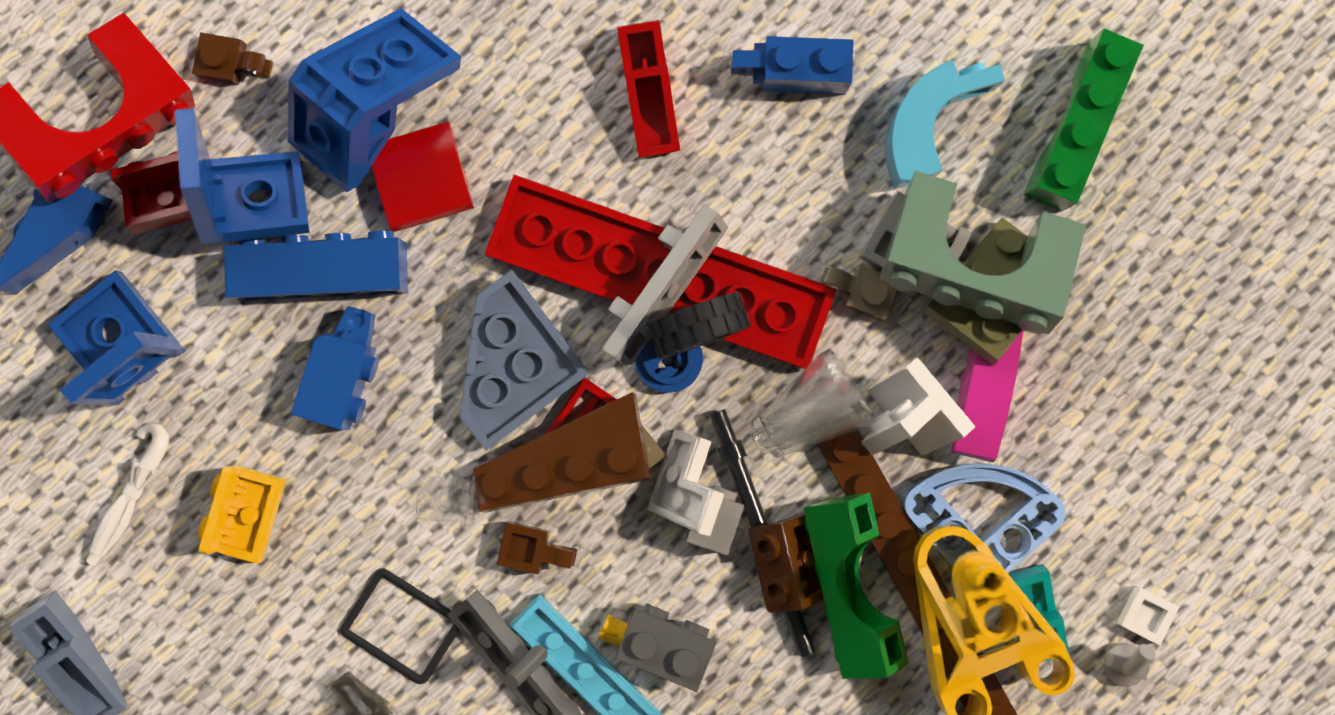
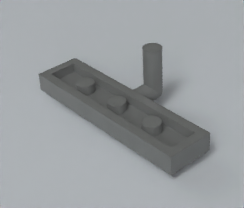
[447,589,582,715]

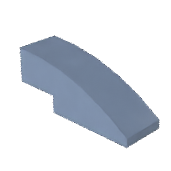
[8,590,127,715]

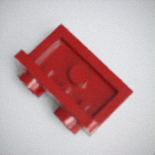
[110,151,192,235]

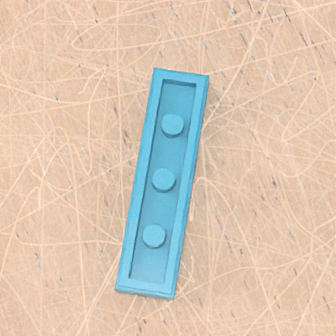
[509,594,663,715]

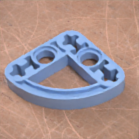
[901,463,1066,573]

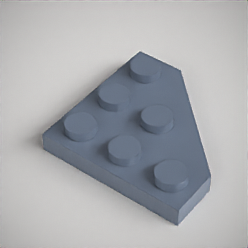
[460,269,590,451]

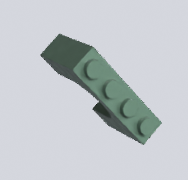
[879,170,1086,334]

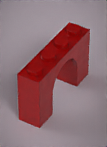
[0,12,196,203]

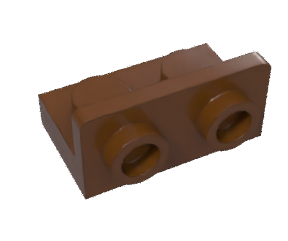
[748,513,824,613]

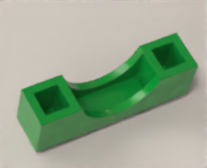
[1023,28,1144,212]
[803,492,909,679]

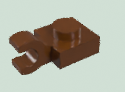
[192,32,273,85]
[496,521,578,575]

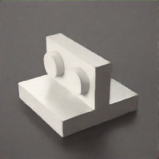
[861,357,975,456]

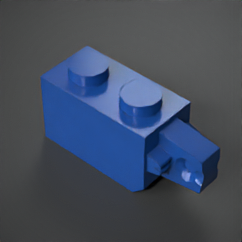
[731,36,854,95]
[291,306,379,430]

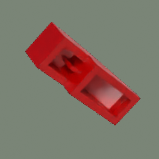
[616,20,681,158]

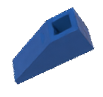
[0,184,113,294]

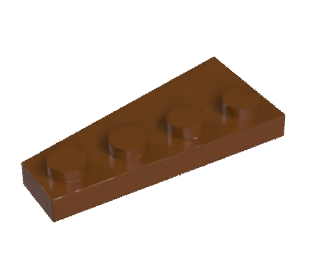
[473,392,651,513]

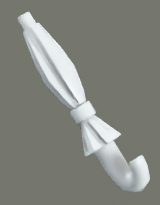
[86,422,169,565]

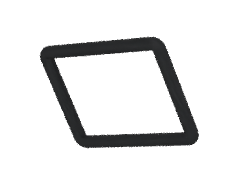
[340,568,460,684]

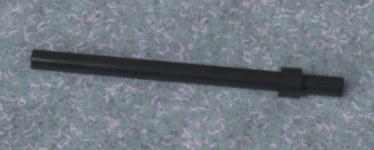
[709,409,815,657]

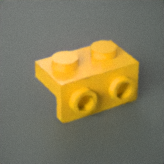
[197,465,287,564]

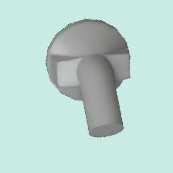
[1103,643,1156,687]

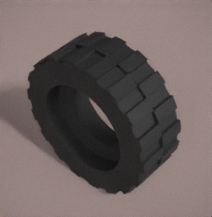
[647,292,751,359]

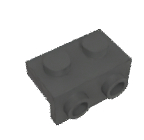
[615,603,717,692]

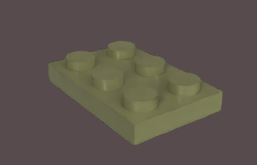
[923,217,1028,366]

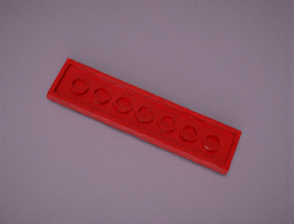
[484,174,837,370]

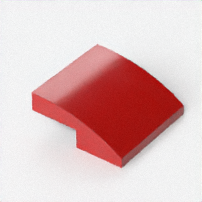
[372,121,474,232]

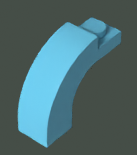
[885,60,1005,190]

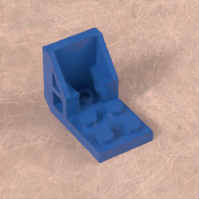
[288,8,462,192]

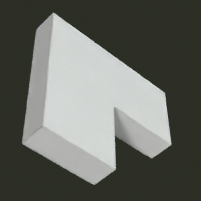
[647,429,724,536]

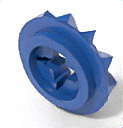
[635,339,703,393]

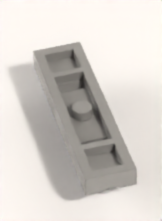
[602,204,729,368]

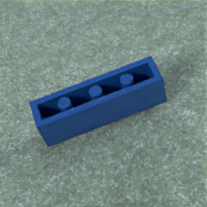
[224,231,408,301]

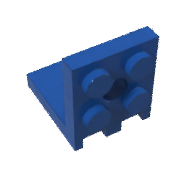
[175,109,310,245]
[47,270,185,405]

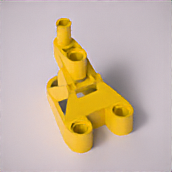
[913,524,1075,715]

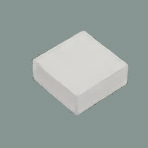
[1116,585,1179,645]

